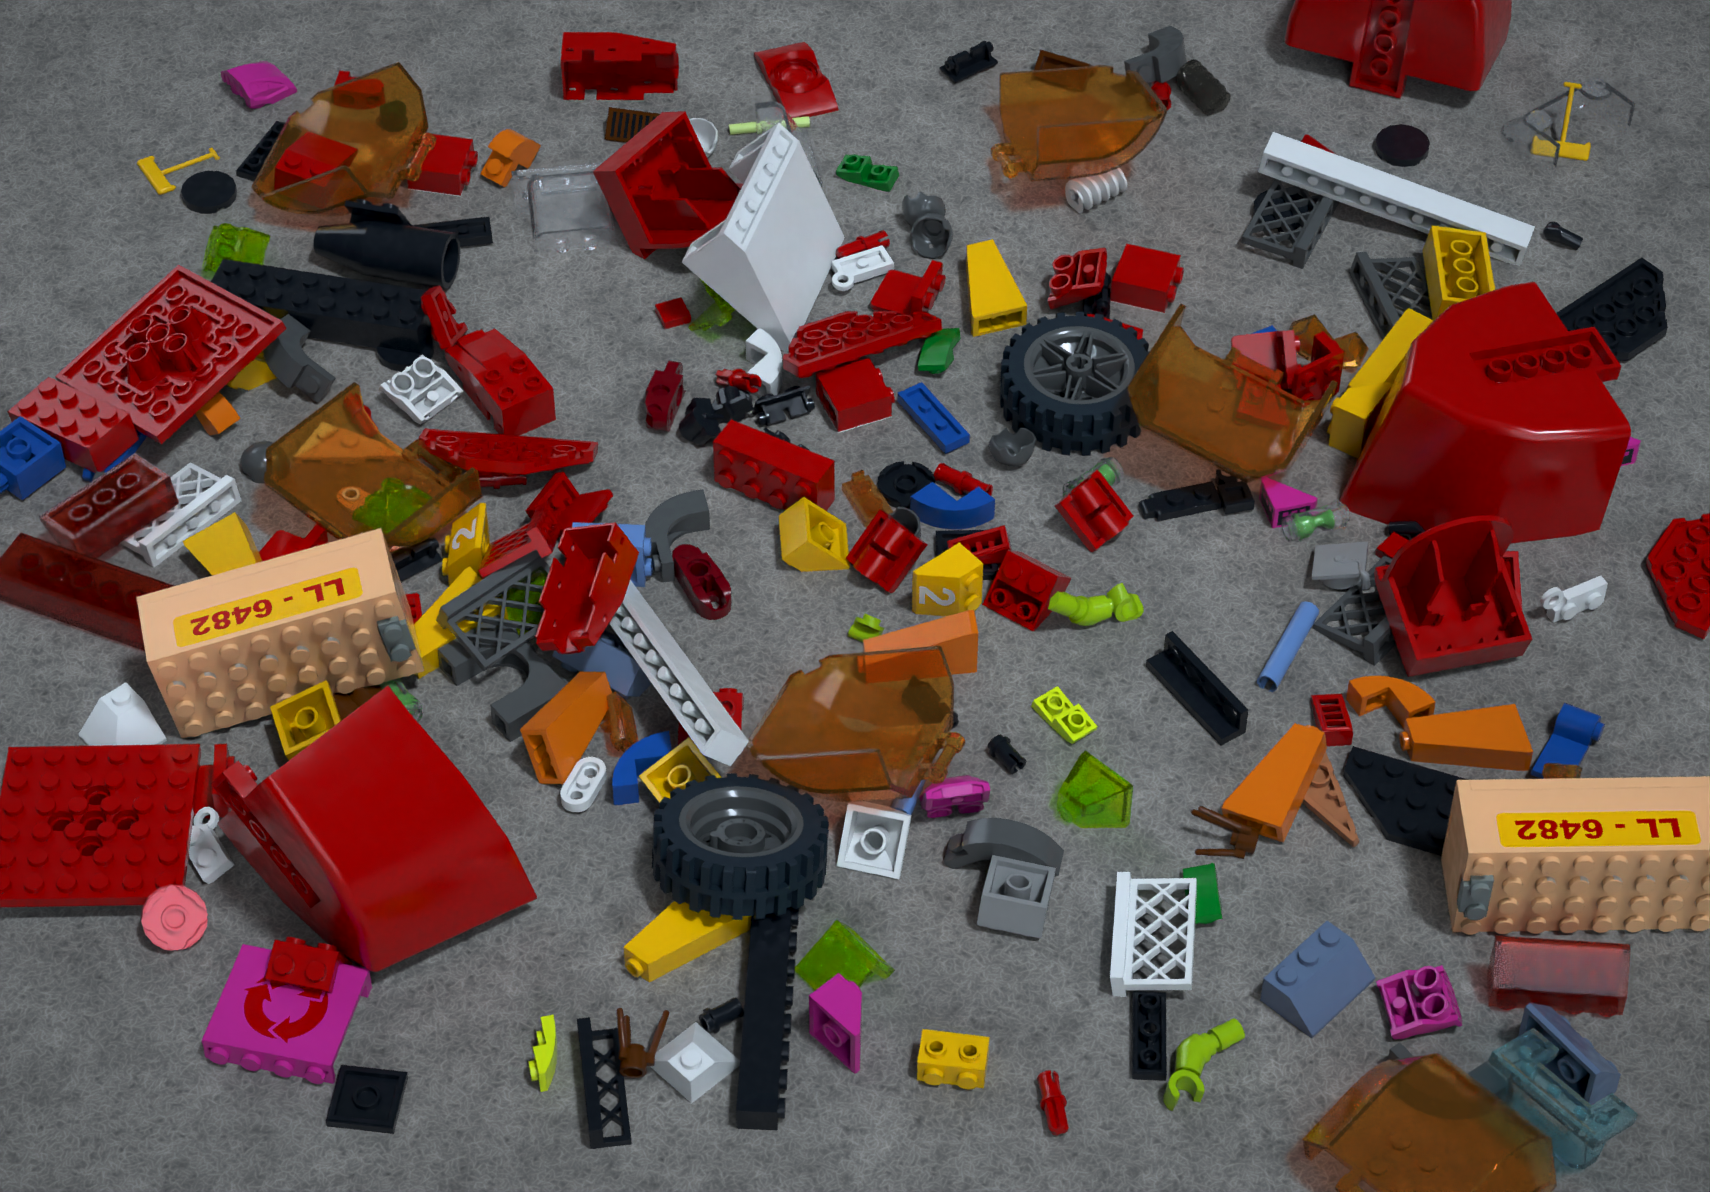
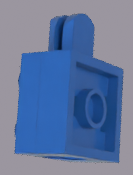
[0,416,66,500]

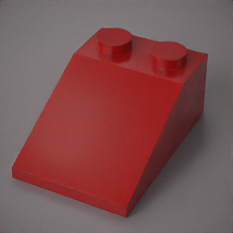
[274,131,358,208]

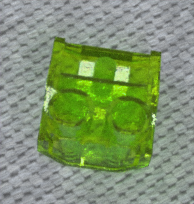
[202,223,271,272]
[352,477,439,539]

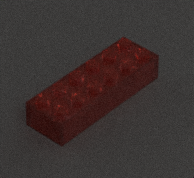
[0,533,174,651]

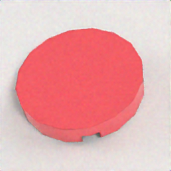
[141,884,208,951]

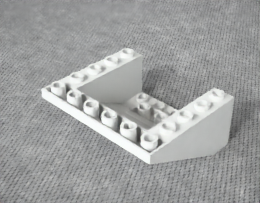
[682,123,845,353]

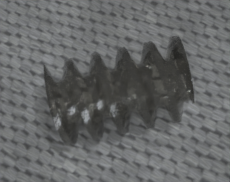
[1176,59,1231,116]

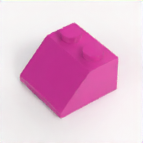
[809,973,862,1074]

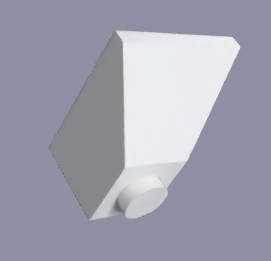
[78,683,167,746]
[837,799,912,879]
[650,1022,740,1104]

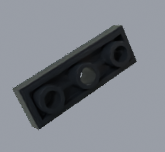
[236,121,301,184]
[1132,991,1167,1081]

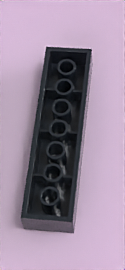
[211,259,432,354]

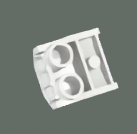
[378,354,463,425]

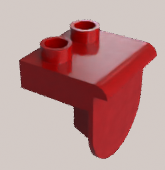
[593,111,743,259]
[1374,515,1533,677]

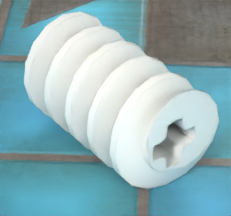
[1065,162,1128,213]

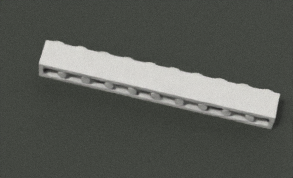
[1258,132,1535,266]
[609,580,749,766]

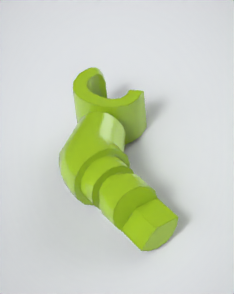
[1048,583,1144,626]
[1163,1018,1245,1111]

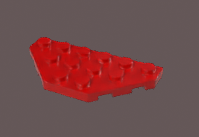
[782,311,942,378]
[419,428,598,478]
[1646,513,1710,639]

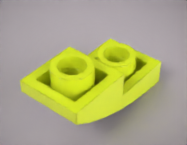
[1031,686,1098,744]
[528,1014,557,1092]

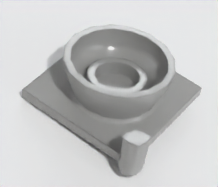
[1312,542,1371,590]

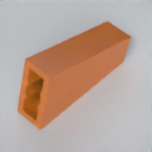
[858,610,978,682]
[520,672,614,784]
[1399,704,1533,771]
[1221,723,1327,843]

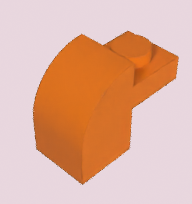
[480,129,541,187]

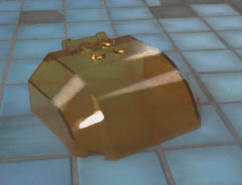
[251,62,437,217]
[990,65,1167,182]
[1127,304,1338,483]
[264,382,482,553]
[746,646,965,802]
[1302,1053,1557,1192]

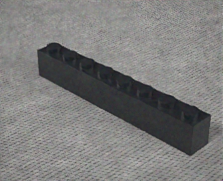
[736,907,799,1130]

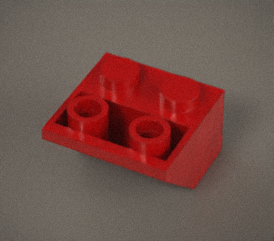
[982,550,1071,631]

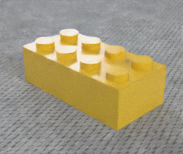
[1422,225,1495,321]

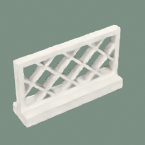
[102,462,241,568]
[1110,872,1197,997]

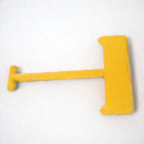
[1533,82,1591,161]
[137,148,220,195]

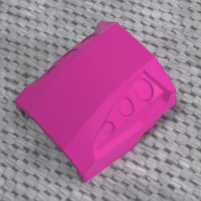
[221,61,297,109]
[919,775,990,818]
[1376,965,1462,1040]

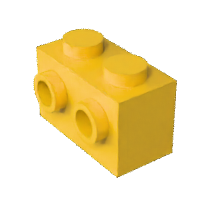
[917,1029,990,1090]

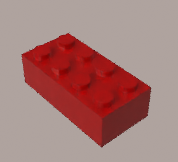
[7,377,139,473]
[713,419,835,511]

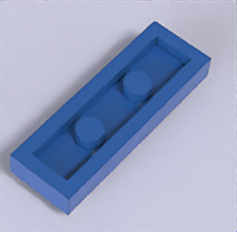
[897,382,970,454]

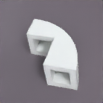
[745,328,782,398]

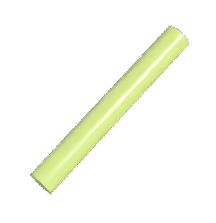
[729,116,810,135]

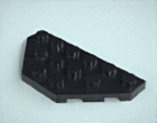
[1556,258,1668,361]
[1343,746,1468,856]

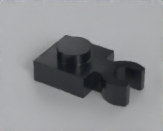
[1215,467,1255,514]

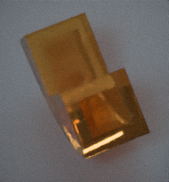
[1289,314,1369,369]

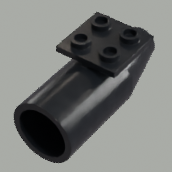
[313,199,460,289]

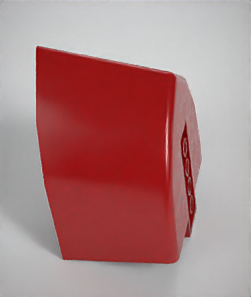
[1284,0,1512,99]
[1338,281,1631,544]
[211,686,537,972]

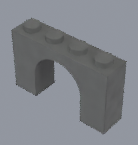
[437,614,569,742]

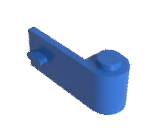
[1531,703,1605,779]

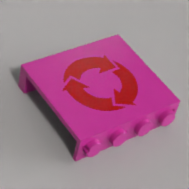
[202,944,372,1084]

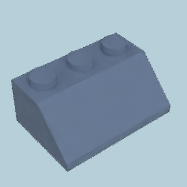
[552,630,652,699]
[1260,921,1375,1038]
[1516,1003,1621,1112]

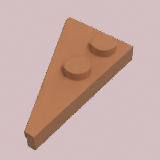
[1302,752,1360,848]

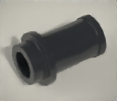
[988,734,1026,774]
[699,997,744,1033]

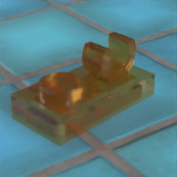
[842,470,893,528]
[600,691,639,752]

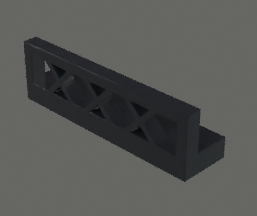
[1146,631,1248,746]
[577,1017,632,1149]

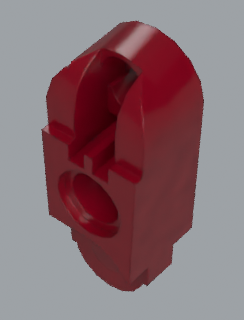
[645,361,686,432]
[672,544,732,620]

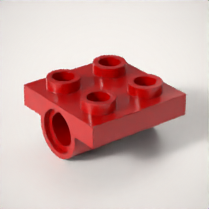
[1055,469,1134,552]
[846,509,928,593]

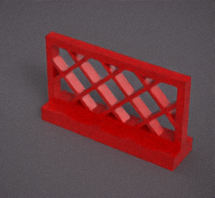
[478,501,561,578]

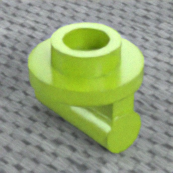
[848,613,884,642]

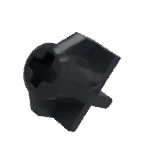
[712,386,754,424]
[679,398,724,445]

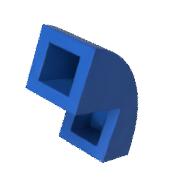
[910,482,995,529]
[612,731,672,805]

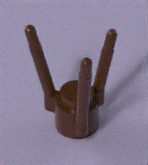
[1191,806,1260,859]
[617,1008,669,1078]

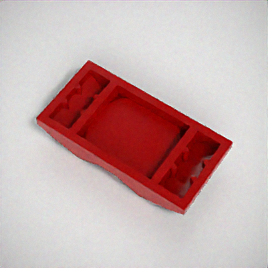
[754,42,838,118]

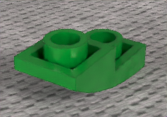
[836,154,899,192]
[918,328,961,374]
[1183,863,1223,924]

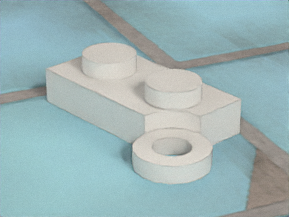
[831,245,894,291]
[1540,576,1608,623]
[189,807,234,884]

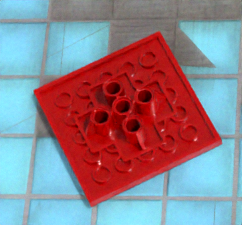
[55,264,287,445]
[0,744,201,908]

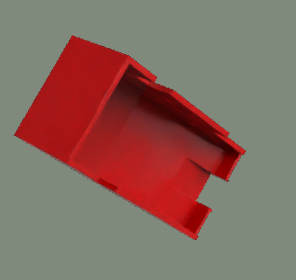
[561,32,679,100]
[444,329,556,436]
[535,522,639,654]

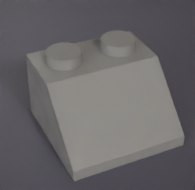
[977,855,1056,938]

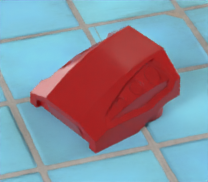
[1048,248,1107,309]

